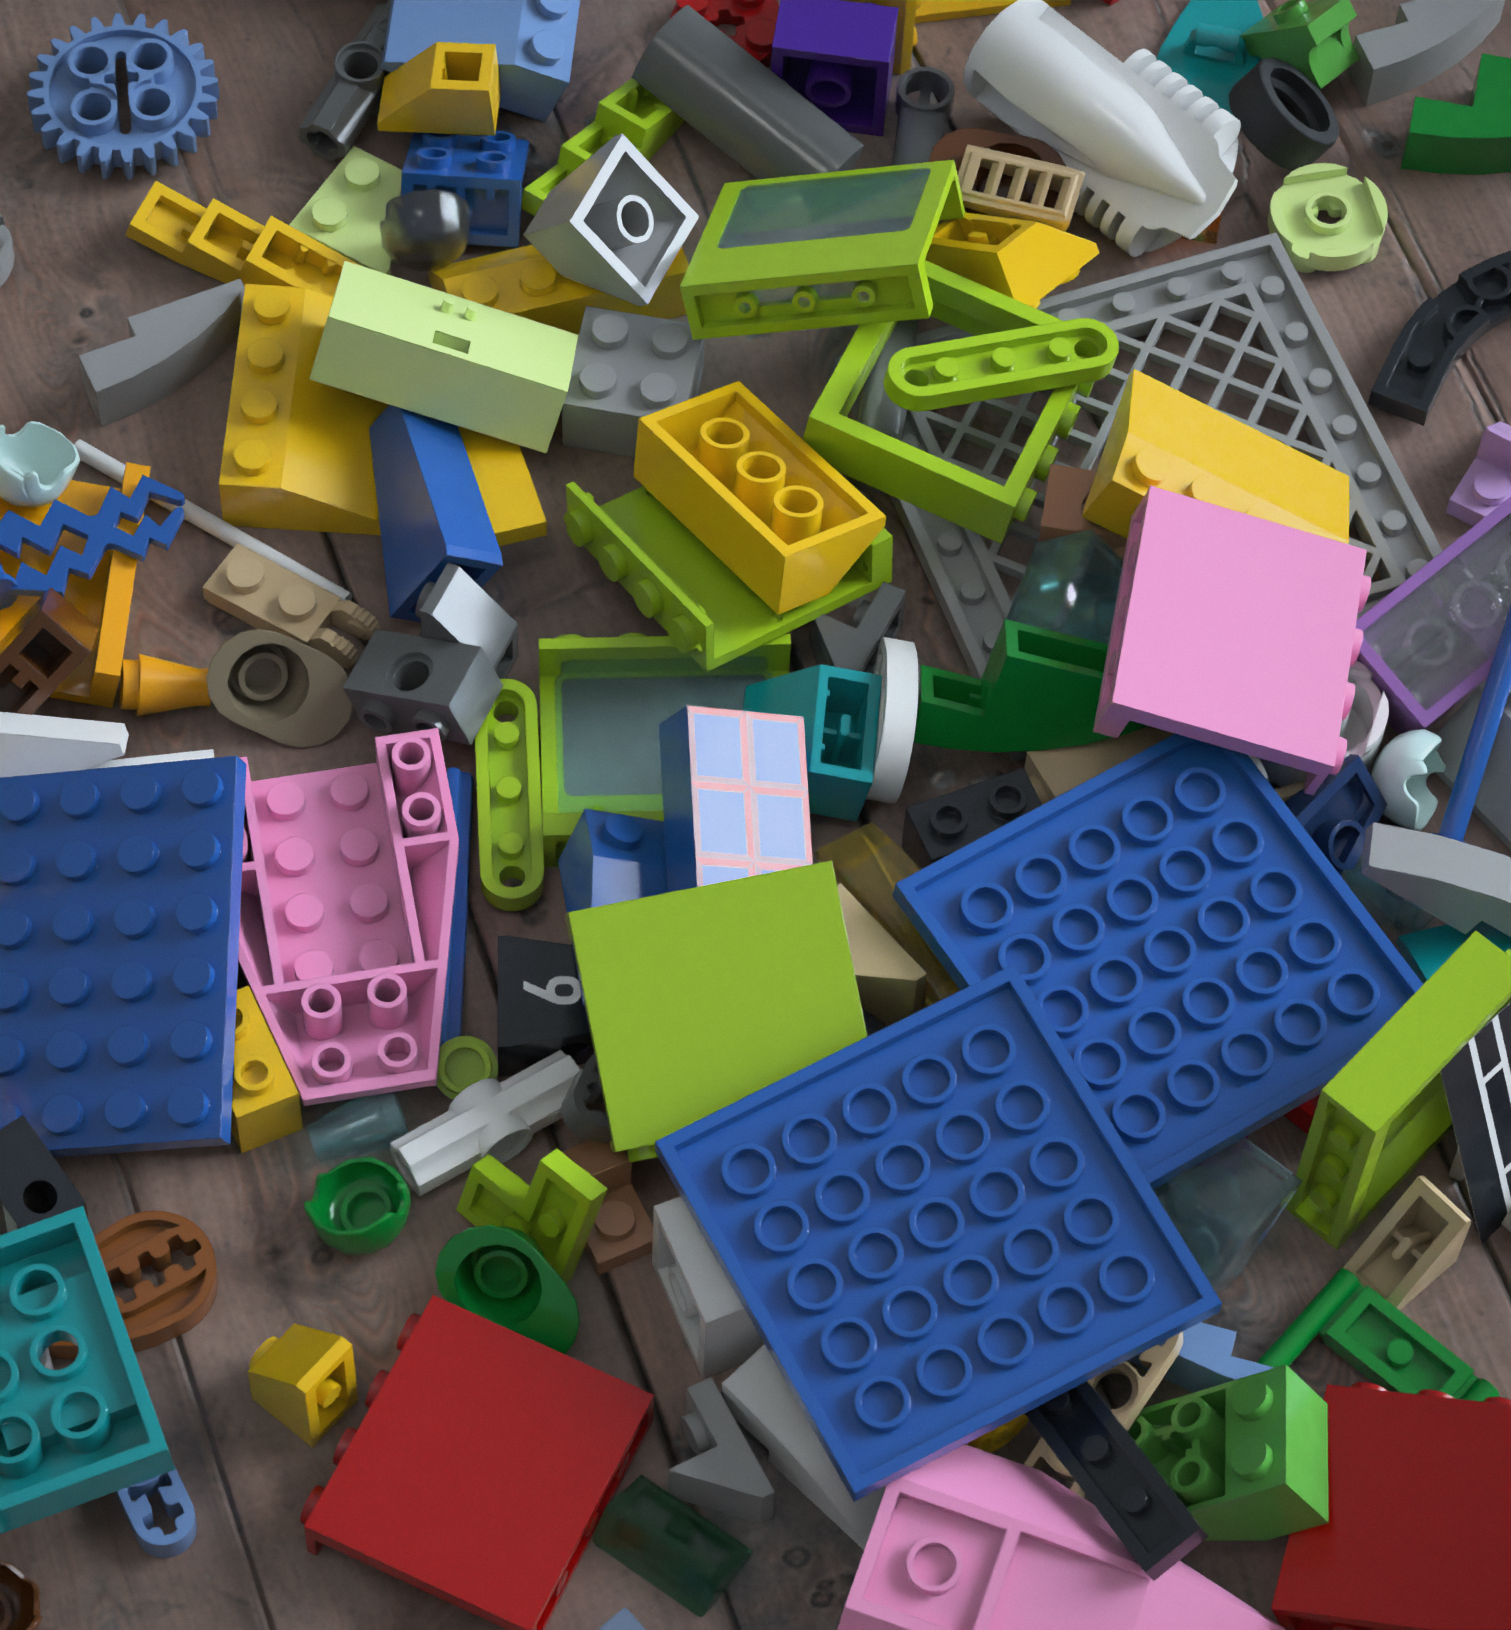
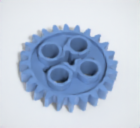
[27,13,220,180]

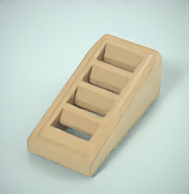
[957,144,1085,232]

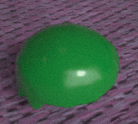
[304,1157,411,1255]

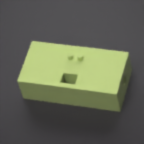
[309,261,578,453]

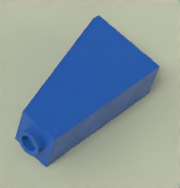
[369,405,503,622]

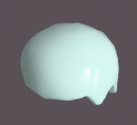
[0,421,80,507]
[1371,729,1446,831]

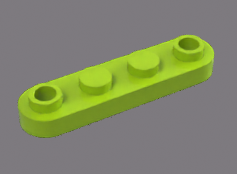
[883,318,1119,412]
[475,679,545,911]

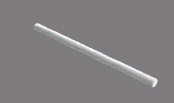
[74,439,353,601]

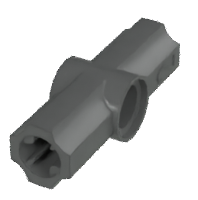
[299,0,391,162]

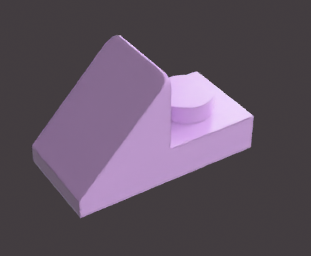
[1446,421,1511,526]

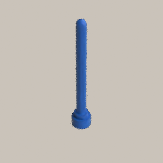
[1432,604,1511,843]

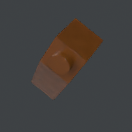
[0,587,99,715]

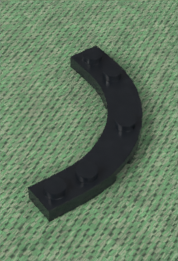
[1368,251,1511,426]

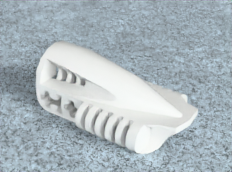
[963,0,1241,257]

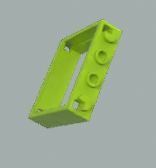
[803,260,1095,544]
[1286,930,1511,1250]

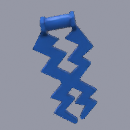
[0,475,185,610]

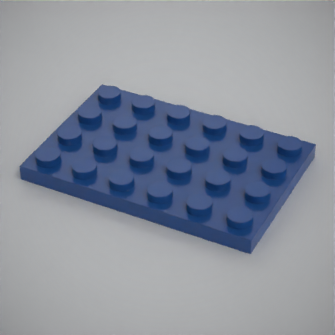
[0,756,247,1157]

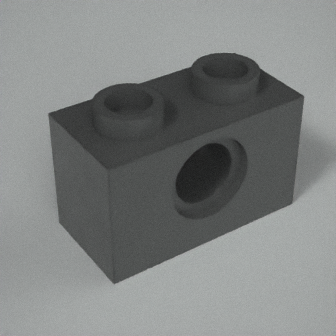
[343,629,503,745]

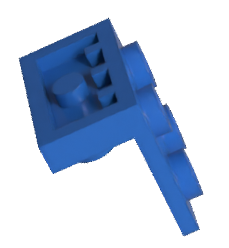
[400,131,529,248]

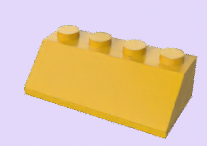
[428,244,689,341]
[633,381,886,615]

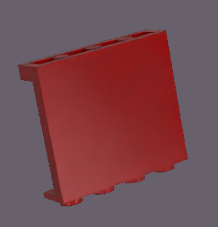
[300,1295,654,1630]
[1271,1382,1511,1630]

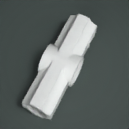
[390,1050,590,1197]

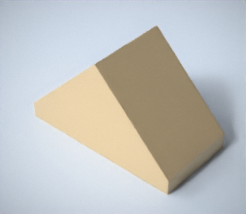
[1343,1175,1472,1310]

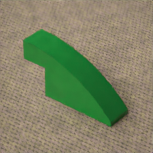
[1400,53,1511,175]
[913,619,1147,752]

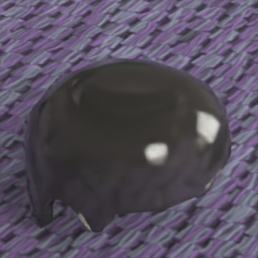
[380,190,470,272]

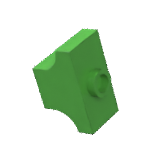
[1241,0,1360,89]

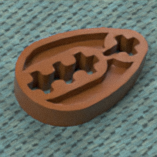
[48,1210,219,1360]

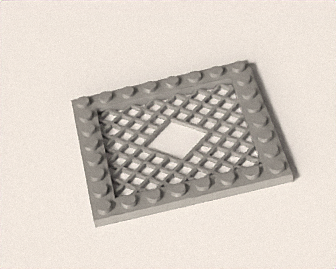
[833,233,1457,762]

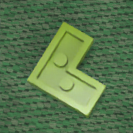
[456,1148,608,1283]

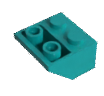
[742,664,882,821]

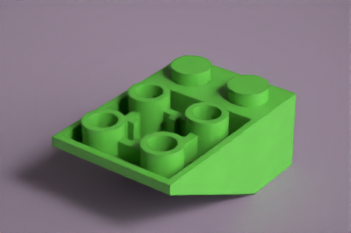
[1128,1364,1329,1541]

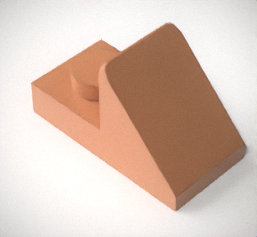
[562,1140,653,1275]

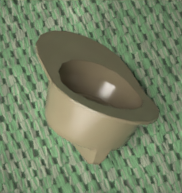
[206,629,353,748]

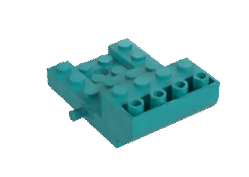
[0,1206,175,1534]

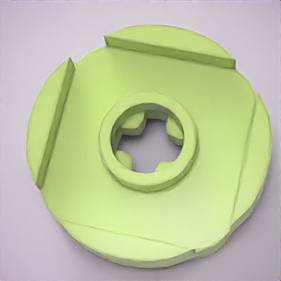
[1267,163,1388,273]

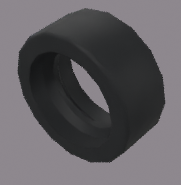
[1229,57,1340,171]

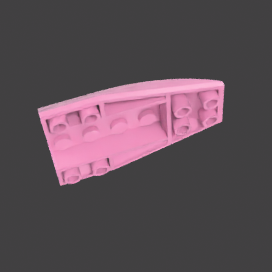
[238,728,459,1106]
[837,1445,1286,1630]

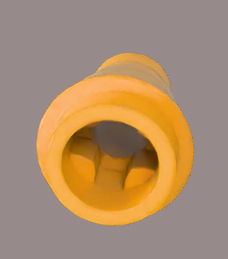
[119,653,211,716]

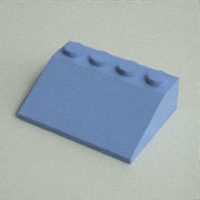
[381,0,580,122]

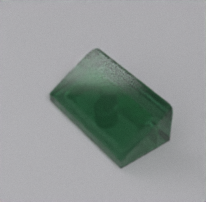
[593,1475,753,1617]

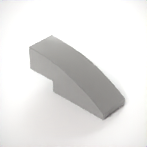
[1348,0,1505,106]
[79,279,245,427]

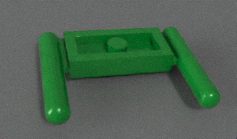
[1256,1268,1500,1402]

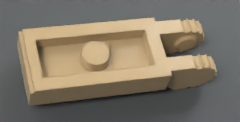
[203,543,381,669]

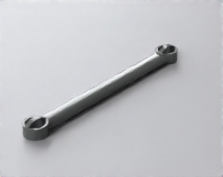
[845,67,955,493]

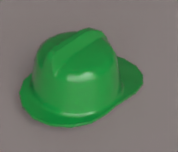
[435,1225,580,1354]

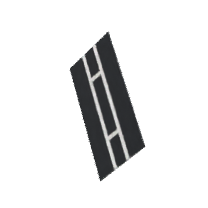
[1440,1002,1511,1244]

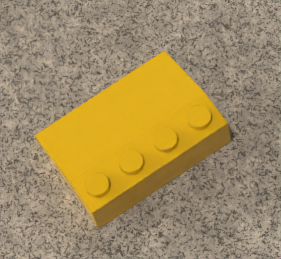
[219,284,389,535]
[1081,369,1349,544]

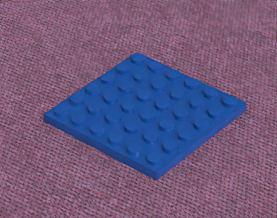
[892,734,1423,1190]
[655,964,1222,1502]

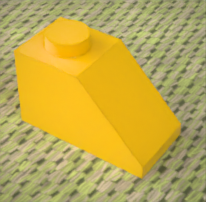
[247,1323,358,1448]

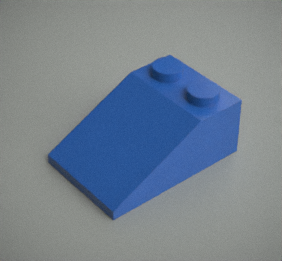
[558,809,668,1006]

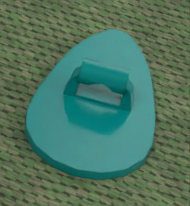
[1156,0,1263,115]

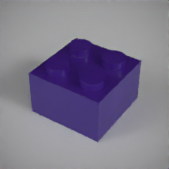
[771,0,898,137]

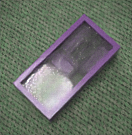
[1355,497,1511,735]

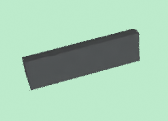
[632,5,864,179]

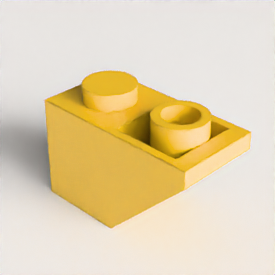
[377,42,501,136]

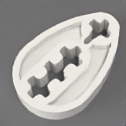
[866,637,918,804]

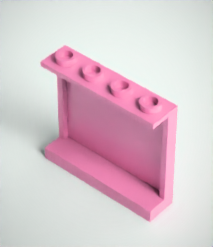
[1093,485,1371,795]

